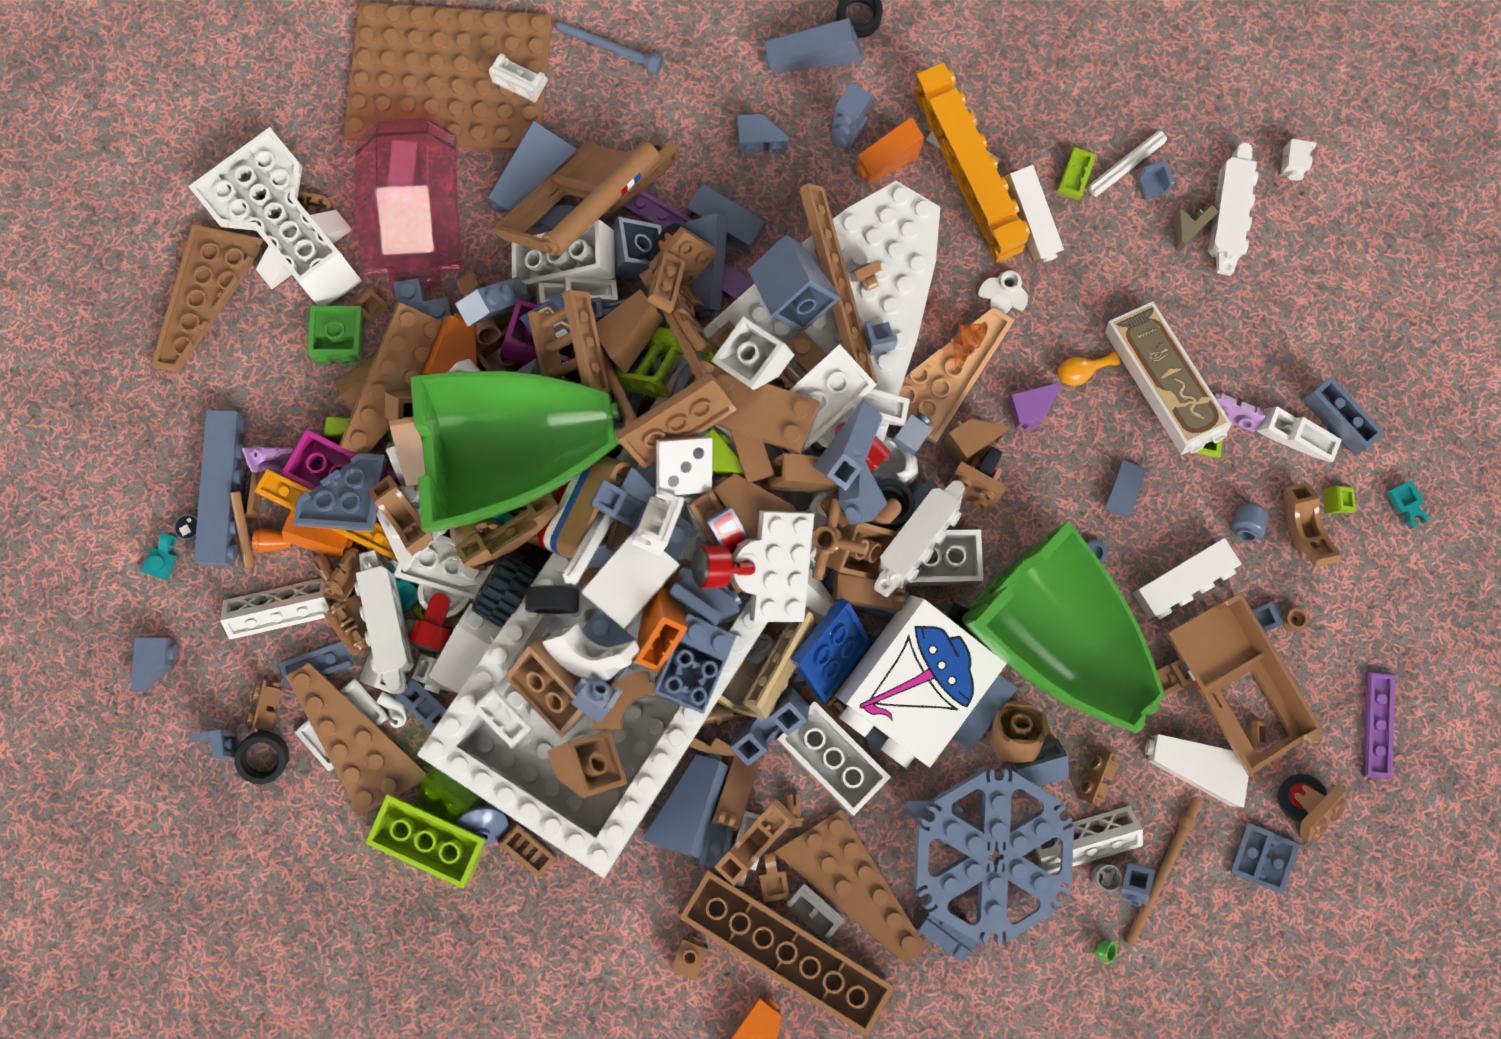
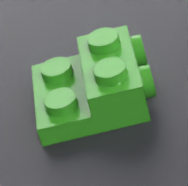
[307,306,364,365]

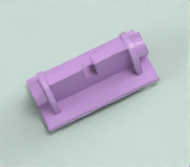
[1214,392,1265,432]
[242,447,294,472]

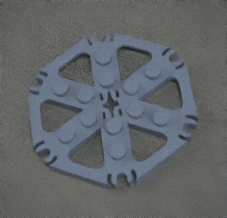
[913,768,1074,944]

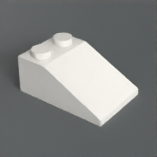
[428,603,504,694]

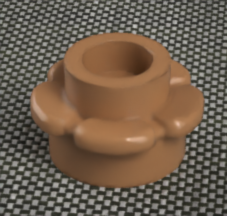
[1282,607,1308,632]

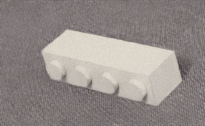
[1133,538,1241,620]

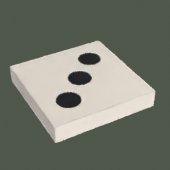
[656,436,712,495]

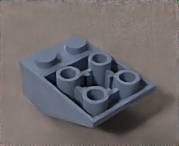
[653,613,736,714]

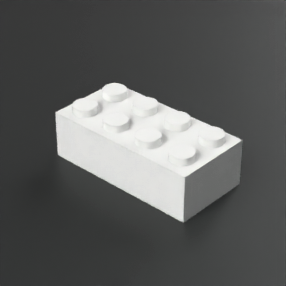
[512,219,615,297]
[896,529,983,586]
[776,701,891,816]

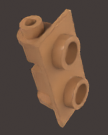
[323,548,360,601]
[245,680,282,733]
[1077,750,1119,807]

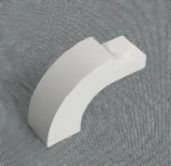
[542,623,640,681]

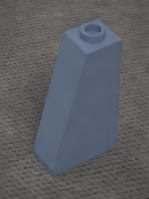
[763,18,863,73]
[486,121,576,214]
[682,213,728,320]
[643,753,729,859]

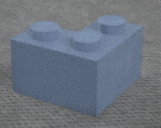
[394,278,454,321]

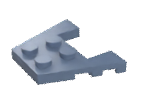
[587,468,694,569]

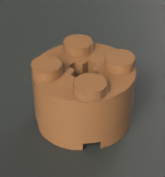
[989,701,1048,763]

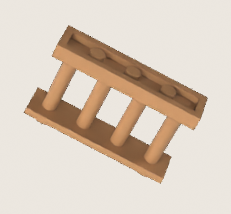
[528,290,611,394]

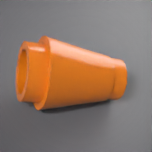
[252,527,292,553]

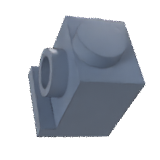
[571,674,623,723]

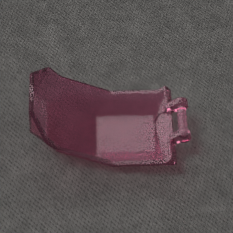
[355,118,464,290]

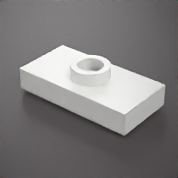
[472,688,533,748]

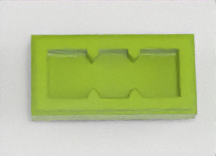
[1056,147,1097,201]

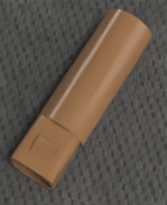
[457,272,501,345]

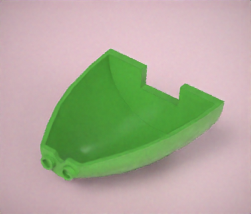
[411,371,621,533]
[962,521,1165,733]

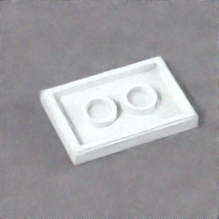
[581,529,680,630]
[294,678,389,771]

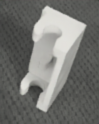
[489,53,548,103]
[632,491,685,556]

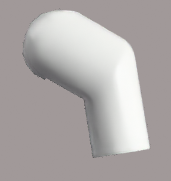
[376,692,407,728]

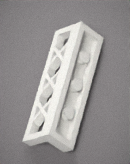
[220,578,331,639]
[1035,806,1143,873]

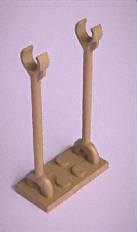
[600,268,737,469]

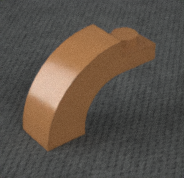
[368,475,434,556]
[1283,482,1341,568]
[592,671,661,731]
[714,799,796,886]

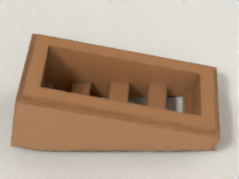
[498,821,557,878]

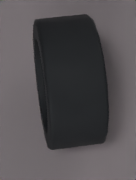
[836,0,883,38]
[873,478,915,530]
[525,586,579,614]
[234,731,289,784]

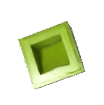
[1322,486,1356,514]

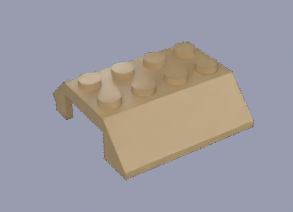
[717,611,817,720]

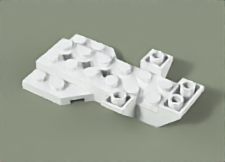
[188,127,362,306]

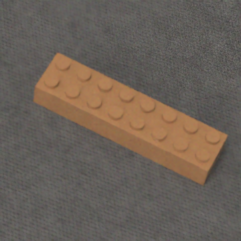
[679,869,895,1036]

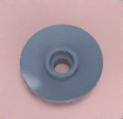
[455,807,508,846]

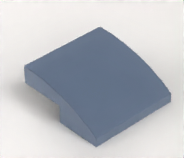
[1231,823,1300,895]

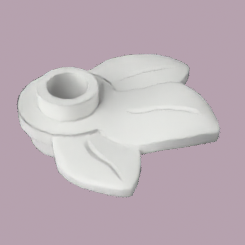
[978,270,1028,314]

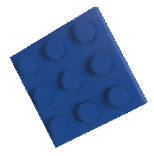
[791,598,873,703]

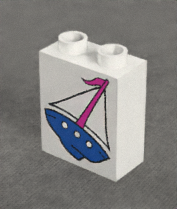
[835,595,1006,768]

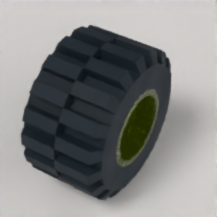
[472,553,535,627]

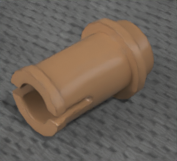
[784,794,805,828]

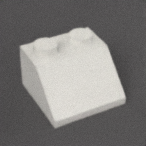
[711,317,794,390]

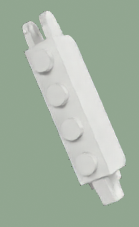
[1208,142,1258,276]
[874,480,965,597]
[354,551,414,695]

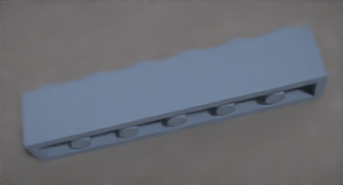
[194,410,248,567]

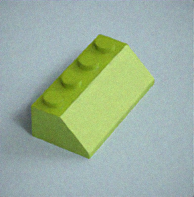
[365,793,486,889]

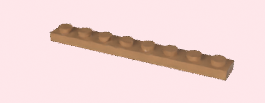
[799,183,878,383]

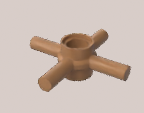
[812,498,868,580]

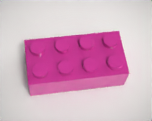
[281,429,401,524]

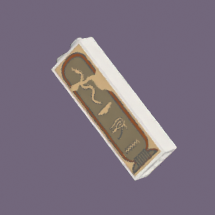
[1105,302,1232,455]

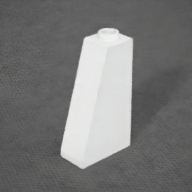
[1004,165,1064,263]
[1145,734,1249,807]

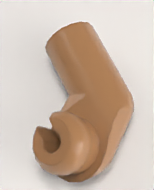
[866,499,901,524]

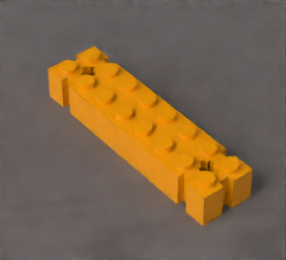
[914,62,1030,263]

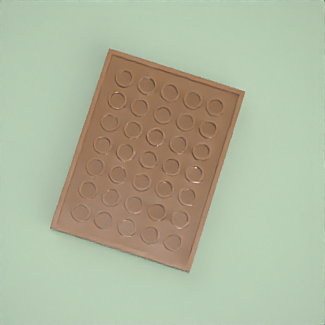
[343,2,553,152]

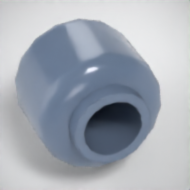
[1231,502,1269,542]

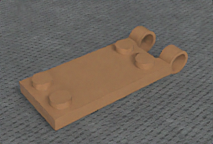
[690,359,821,455]

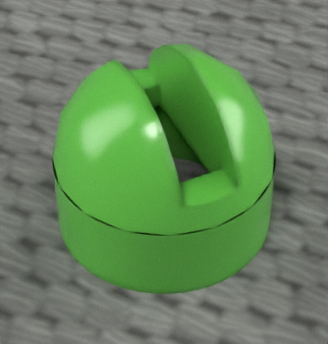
[1094,939,1117,963]

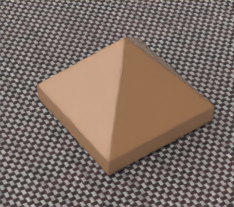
[1244,720,1267,748]

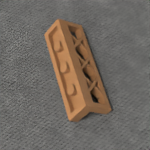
[603,139,678,219]

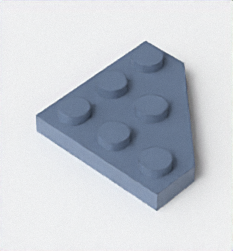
[293,453,387,532]

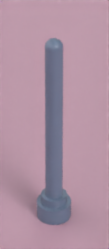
[555,21,664,75]

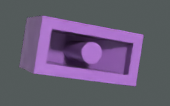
[1007,382,1061,431]

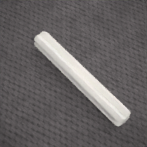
[1088,131,1167,197]
[562,511,614,584]

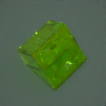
[417,766,481,824]

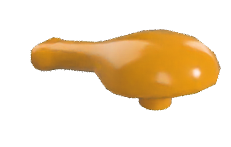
[1057,351,1121,386]

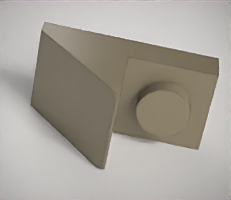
[1174,205,1219,252]

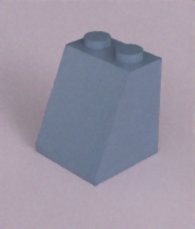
[748,235,841,331]

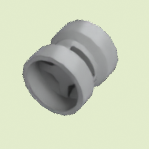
[1090,864,1123,892]

